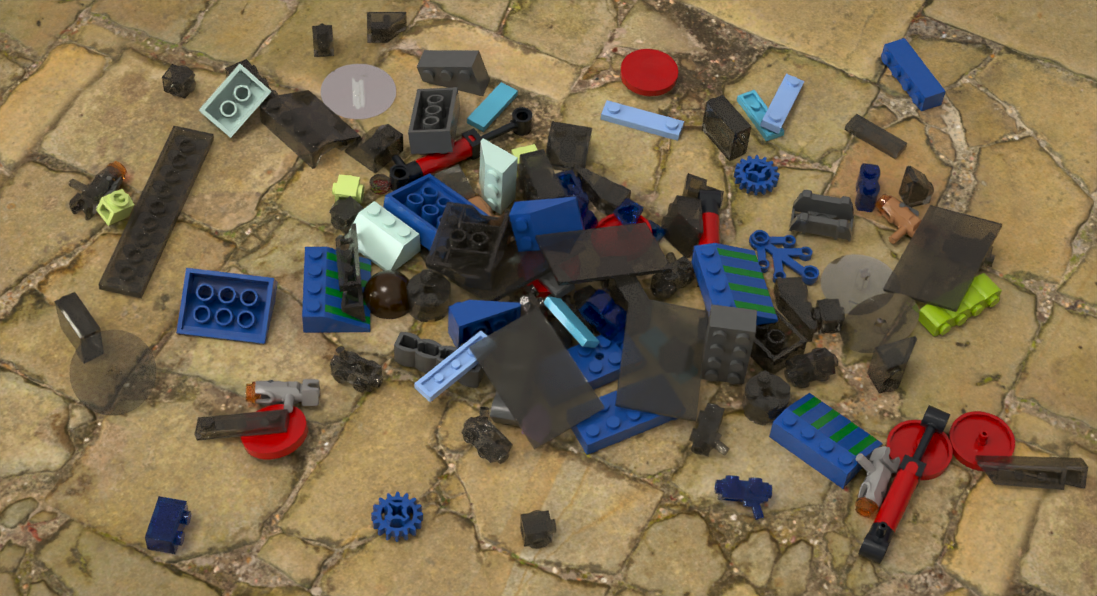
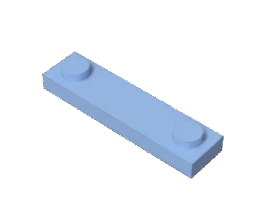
[760,74,804,134]
[600,100,684,141]
[414,331,497,402]

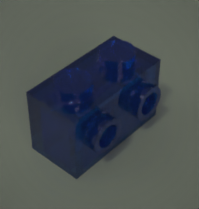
[145,496,191,554]

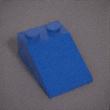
[509,196,585,252]
[448,300,521,348]

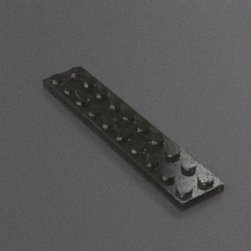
[98,126,214,299]

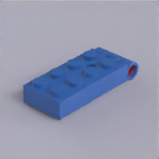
[532,328,647,408]
[566,374,686,455]

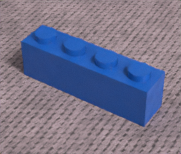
[881,38,946,111]

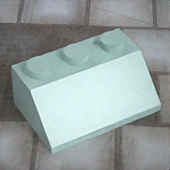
[198,64,272,138]
[479,138,518,214]
[345,201,421,271]

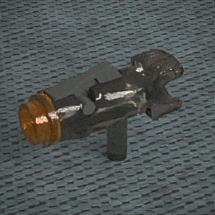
[69,161,127,220]

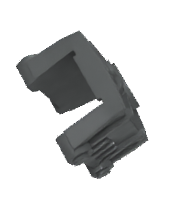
[789,190,854,242]

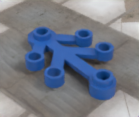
[749,230,819,285]

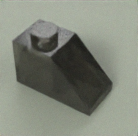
[367,12,407,43]
[899,166,934,208]

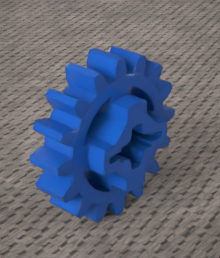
[734,155,780,195]
[371,492,423,542]

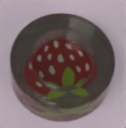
[369,174,390,195]

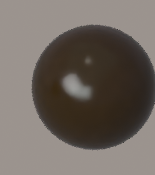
[363,270,415,319]

